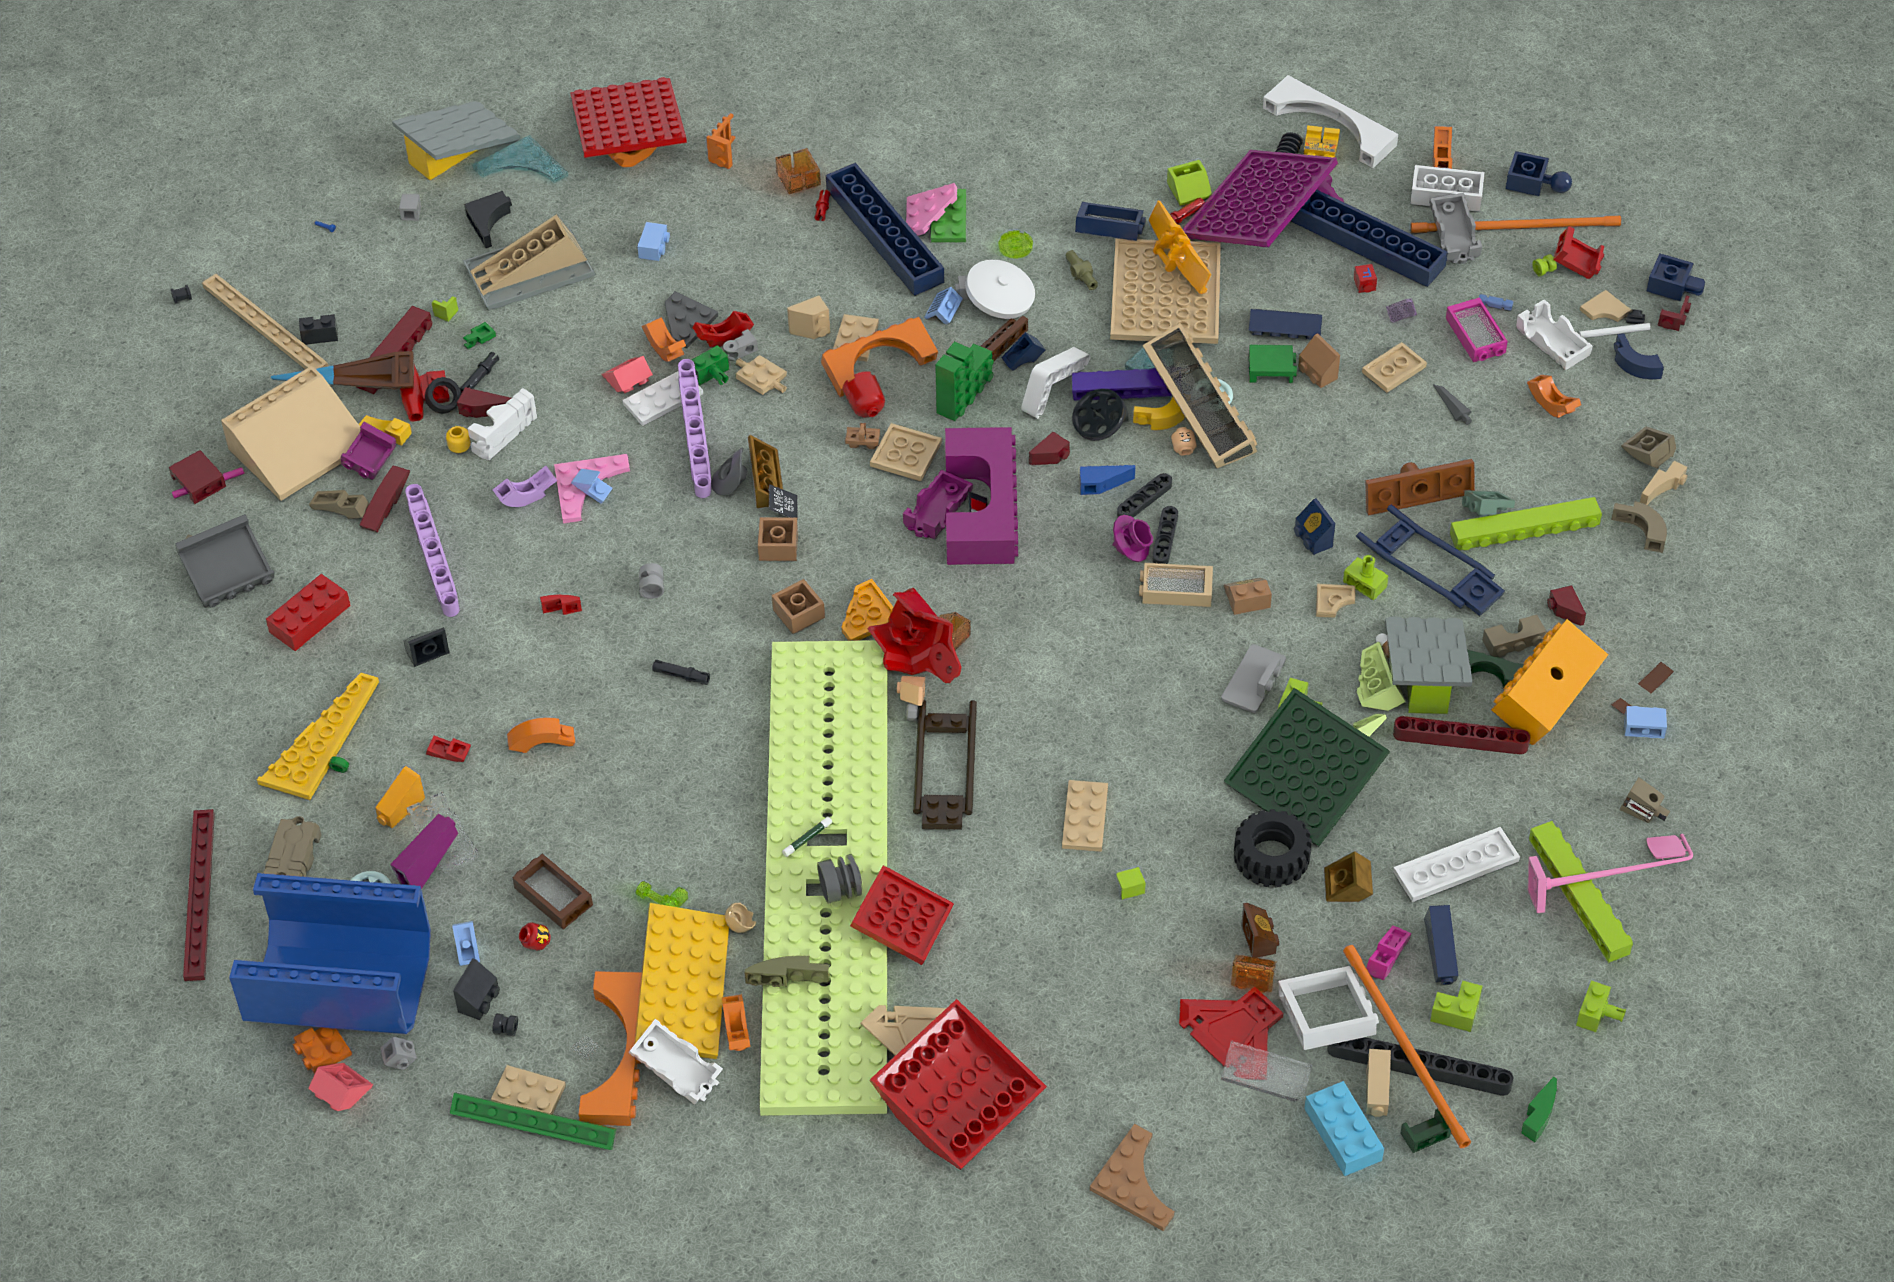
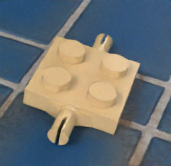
[736,355,787,395]

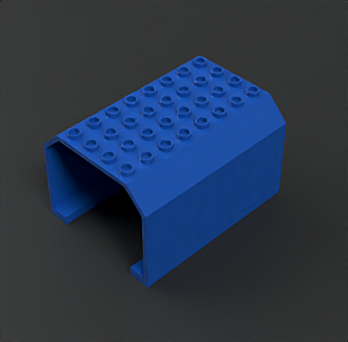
[229,873,431,1034]

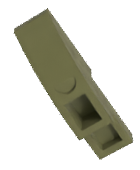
[744,956,830,987]

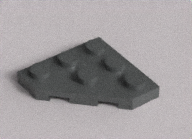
[665,291,718,348]

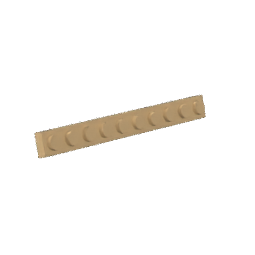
[202,274,328,369]

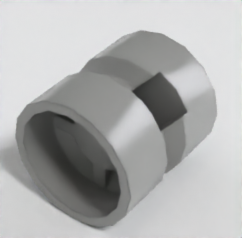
[639,563,664,599]

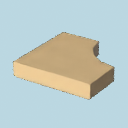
[1580,290,1631,322]
[1316,584,1355,618]

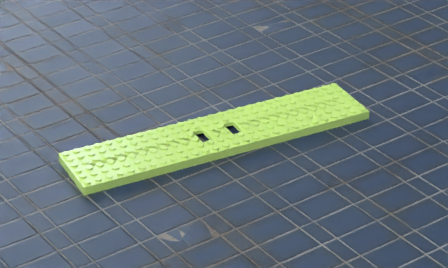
[760,640,888,1116]

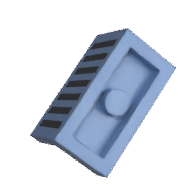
[924,287,963,324]

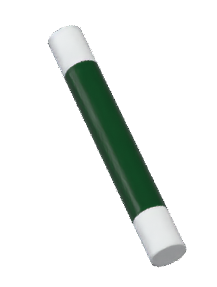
[782,816,832,857]

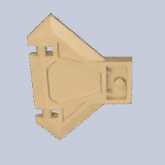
[860,1005,946,1056]

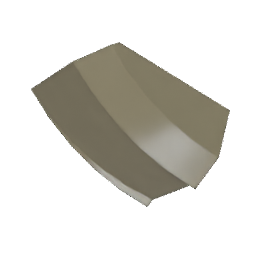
[1621,426,1676,469]

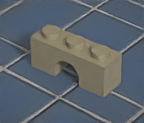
[1482,615,1547,657]

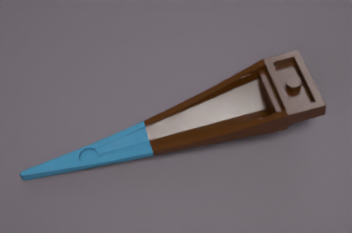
[270,351,414,390]

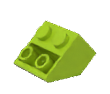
[1167,160,1212,206]

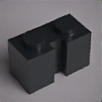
[299,314,338,345]

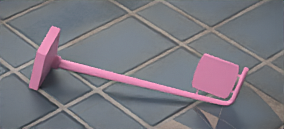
[1527,834,1693,913]

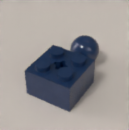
[1505,151,1572,196]

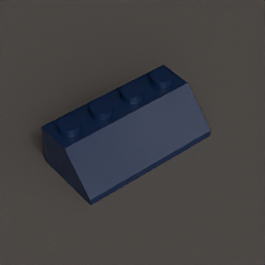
[1249,308,1322,339]

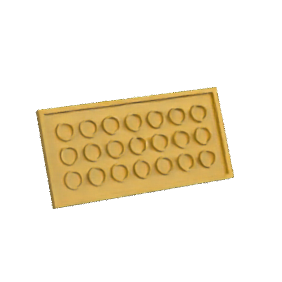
[634,903,729,1059]

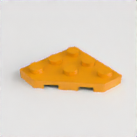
[841,579,893,641]

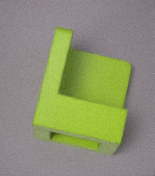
[432,296,458,322]
[1116,867,1146,900]

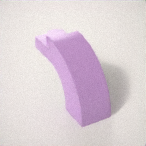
[493,466,557,507]

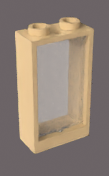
[1139,563,1213,607]

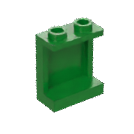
[1248,345,1297,383]

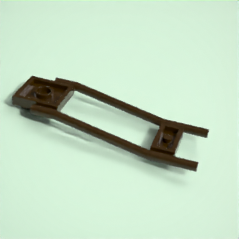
[913,700,977,830]

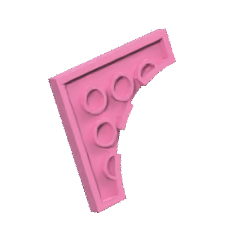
[554,454,630,524]

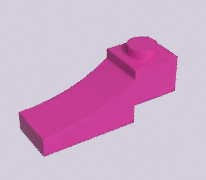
[1366,925,1411,980]

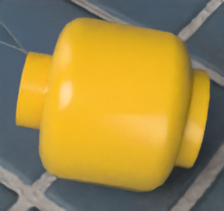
[446,426,471,453]

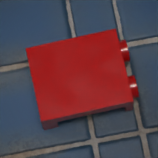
[1553,226,1604,279]

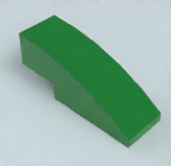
[1521,1077,1557,1143]

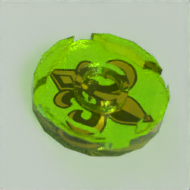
[998,230,1033,259]

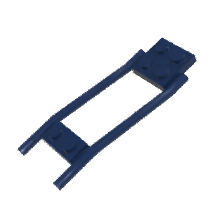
[1356,504,1505,616]

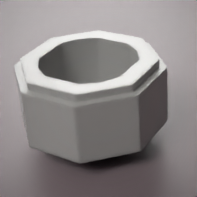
[906,703,918,722]

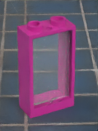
[1446,297,1508,362]

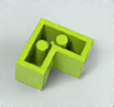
[1430,980,1483,1032]

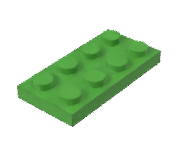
[931,189,966,242]

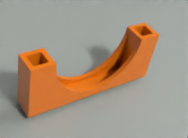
[821,317,938,397]

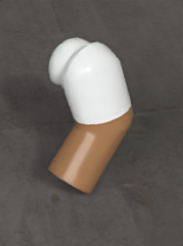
[1376,633,1389,658]

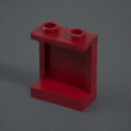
[169,450,226,504]

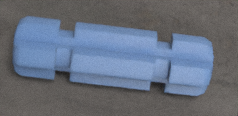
[1479,294,1513,311]

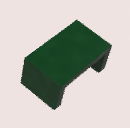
[1400,1108,1451,1153]

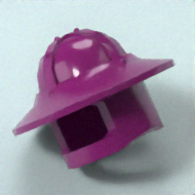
[1112,515,1153,562]

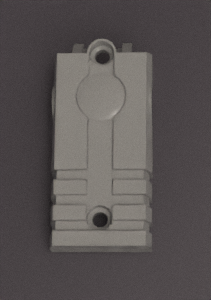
[1429,193,1482,264]

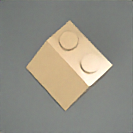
[787,296,830,339]

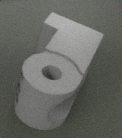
[723,329,758,361]

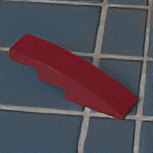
[359,465,410,533]

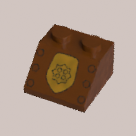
[1241,903,1279,959]

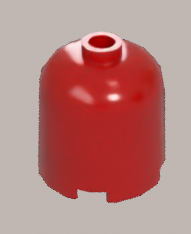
[842,371,885,418]

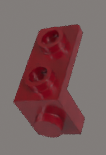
[1658,295,1691,331]

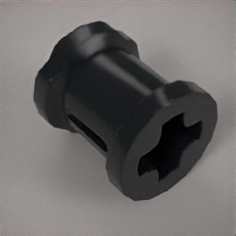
[170,284,192,304]

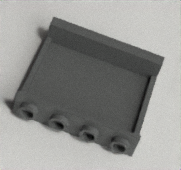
[175,514,274,608]

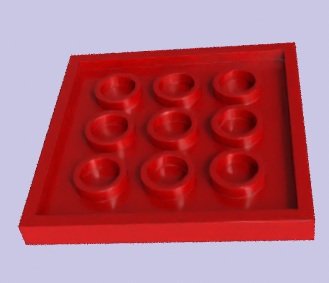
[850,865,954,965]

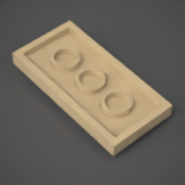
[1062,780,1108,852]

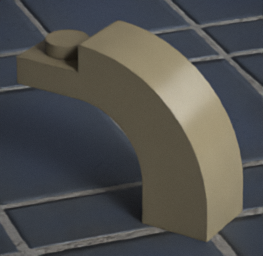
[1611,501,1667,553]

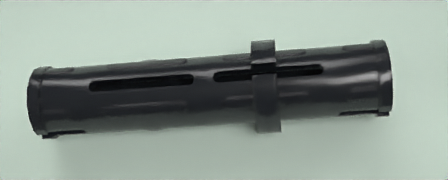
[460,352,499,393]
[652,659,710,685]

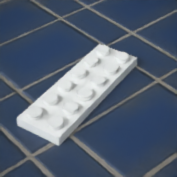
[1393,827,1520,902]

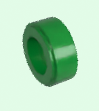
[328,756,350,773]

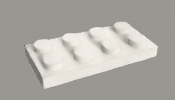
[623,371,703,426]

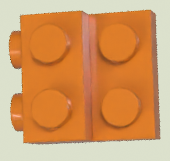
[292,1027,352,1074]

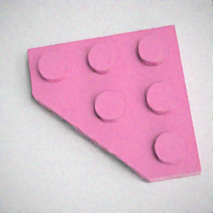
[906,183,957,236]

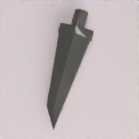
[1433,384,1472,425]

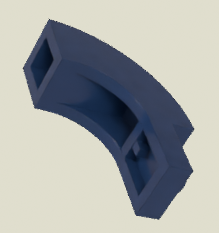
[1614,333,1664,380]

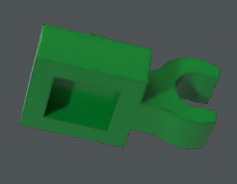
[463,322,496,350]

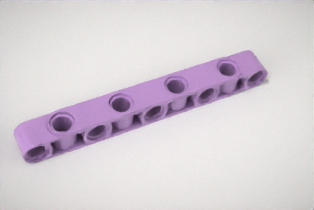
[678,359,711,498]
[405,484,460,617]

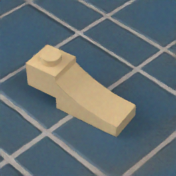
[1640,461,1688,505]

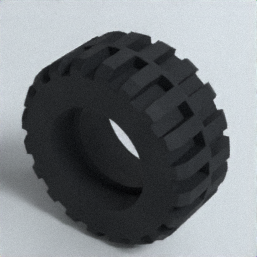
[1234,809,1312,887]

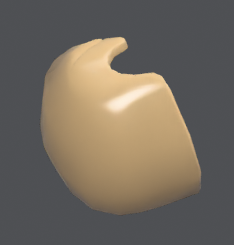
[725,903,756,933]

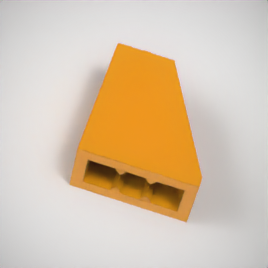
[375,766,425,828]

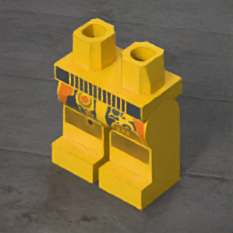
[1304,125,1340,157]

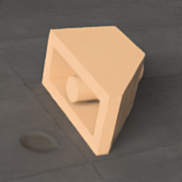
[897,676,925,706]

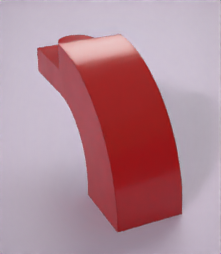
[692,311,754,347]

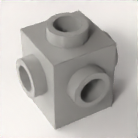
[380,1037,417,1070]

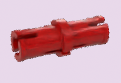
[814,190,831,221]

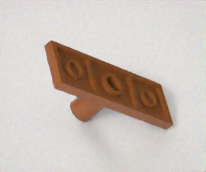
[1365,459,1475,516]

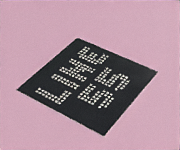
[769,484,798,520]

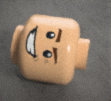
[1171,427,1197,456]

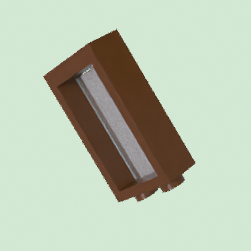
[512,853,593,929]

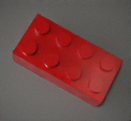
[266,574,351,651]

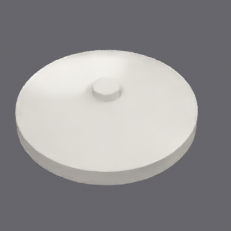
[965,260,1035,319]

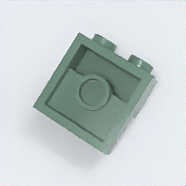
[1462,490,1515,517]

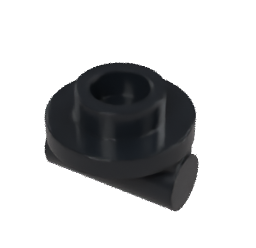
[1626,309,1645,324]

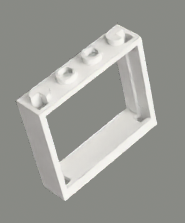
[1278,966,1379,1050]

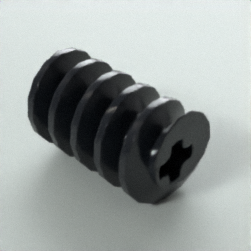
[1275,132,1303,154]

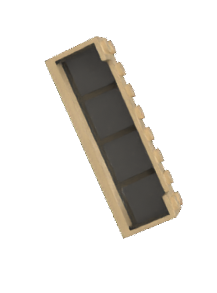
[1143,323,1258,468]

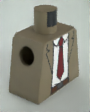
[1619,777,1670,823]

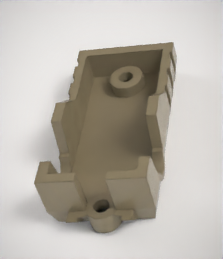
[263,816,322,877]

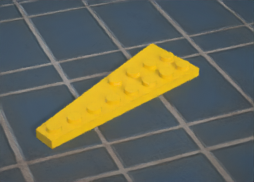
[257,673,379,800]

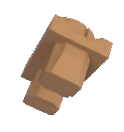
[845,423,880,449]

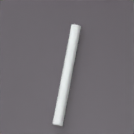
[1579,323,1650,338]

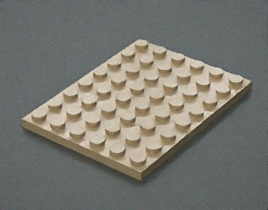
[1110,239,1221,344]

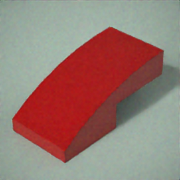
[540,594,582,615]
[426,735,471,762]

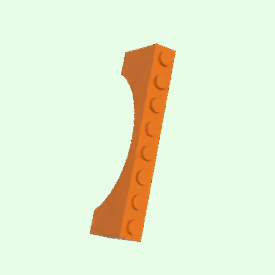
[578,971,642,1126]

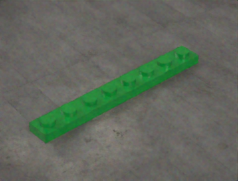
[450,1092,616,1150]

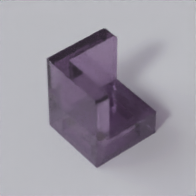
[1386,298,1417,323]

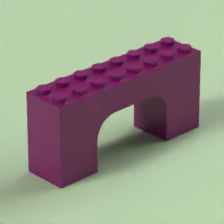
[945,427,1018,565]

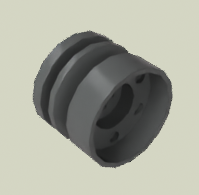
[817,854,862,904]

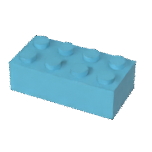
[1304,1081,1384,1176]

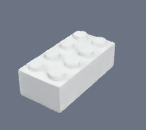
[1410,165,1485,212]

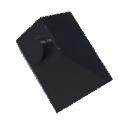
[403,627,450,667]

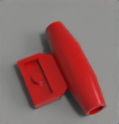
[400,364,450,422]

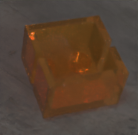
[775,148,821,194]

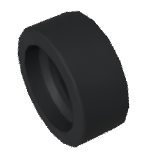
[425,377,461,414]

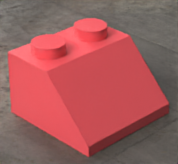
[602,356,653,393]
[308,1063,373,1111]

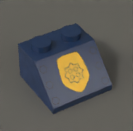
[1294,498,1336,555]

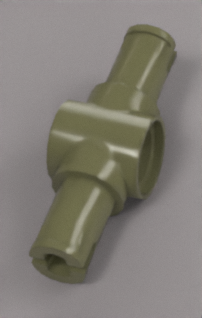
[1065,250,1098,290]

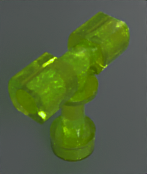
[635,881,688,908]

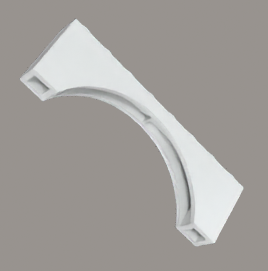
[1263,75,1398,168]

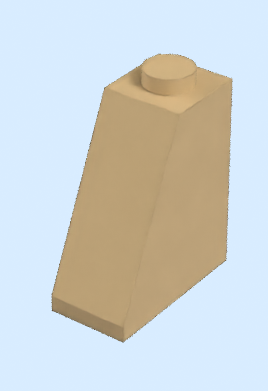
[1366,1049,1391,1117]

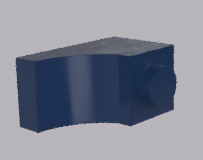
[1001,332,1046,371]

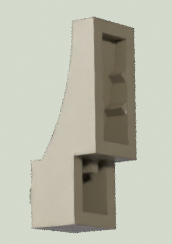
[309,490,369,519]

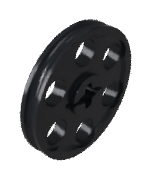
[1072,389,1126,441]

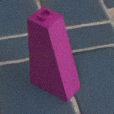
[390,813,458,889]

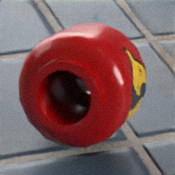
[519,922,551,951]

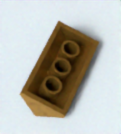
[748,435,783,508]

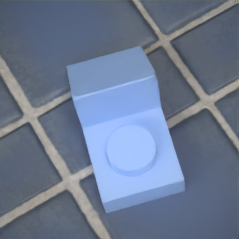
[571,469,612,504]
[452,921,480,966]

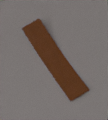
[1611,662,1674,715]

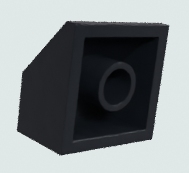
[453,958,500,1020]

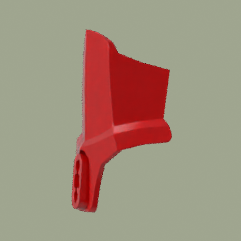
[867,588,962,683]

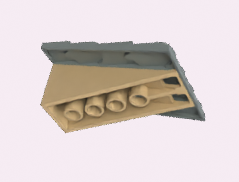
[463,214,596,310]

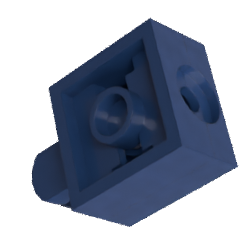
[1646,253,1705,302]

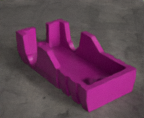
[903,470,973,540]

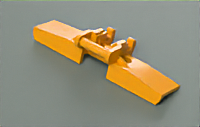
[1149,200,1211,294]

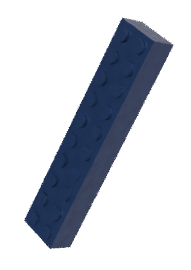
[826,162,945,296]
[1290,189,1448,287]

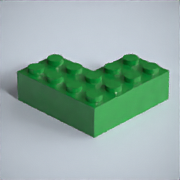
[935,341,994,421]

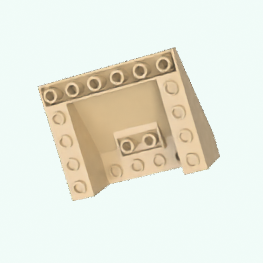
[221,366,360,501]

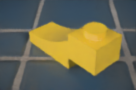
[359,415,412,446]

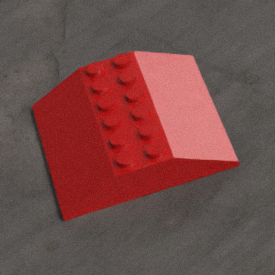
[869,999,1047,1170]

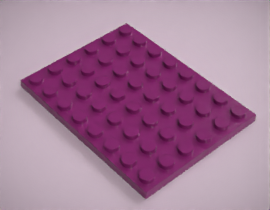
[1183,150,1338,247]

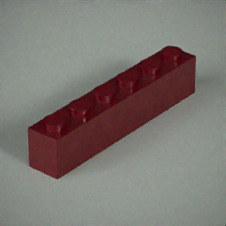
[356,306,432,394]

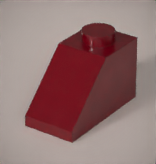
[1029,432,1070,465]
[1547,585,1586,626]

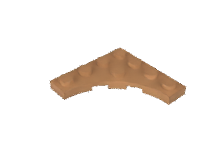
[1090,1124,1175,1231]

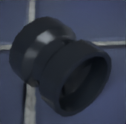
[492,1013,518,1037]

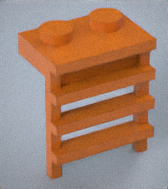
[706,113,735,169]

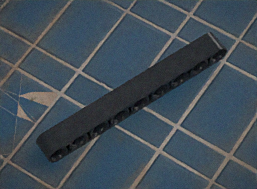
[1327,1037,1514,1096]

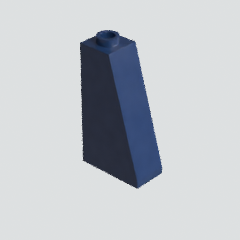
[1424,905,1459,985]

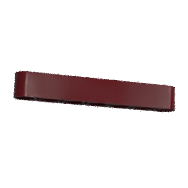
[1393,716,1531,755]

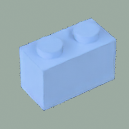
[637,222,670,261]
[1624,706,1667,739]

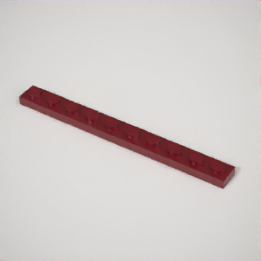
[183,809,215,981]

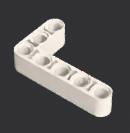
[1021,347,1090,419]

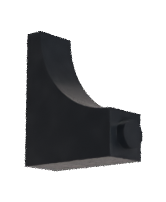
[464,190,512,248]

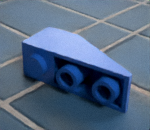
[1080,465,1136,495]

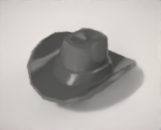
[711,447,748,495]

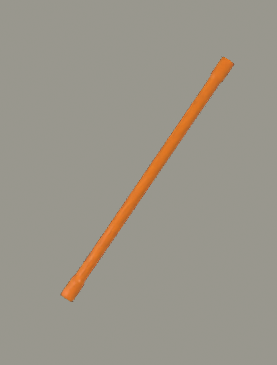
[1411,215,1621,233]
[1343,945,1471,1148]

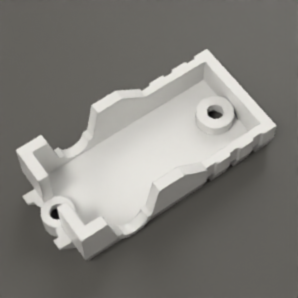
[1516,300,1593,370]
[468,388,537,460]
[629,1019,723,1105]

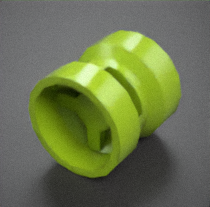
[1532,254,1557,277]

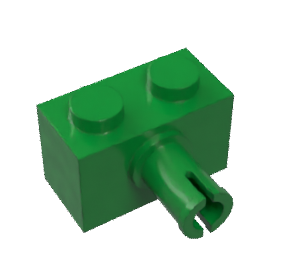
[691,345,729,386]

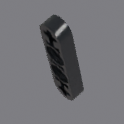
[1117,473,1172,518]
[1152,506,1178,564]

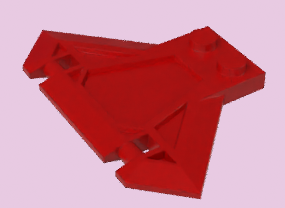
[1179,987,1283,1081]

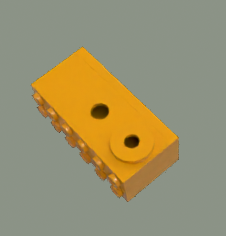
[1491,619,1609,745]

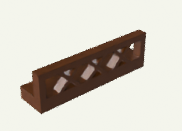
[981,316,1028,361]

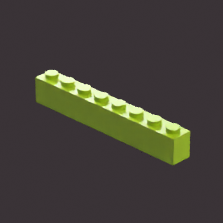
[1450,497,1602,550]
[1529,821,1633,963]

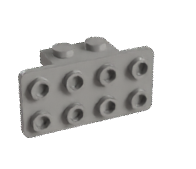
[1221,644,1286,713]

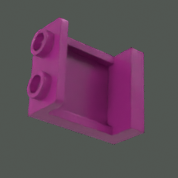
[341,422,396,480]

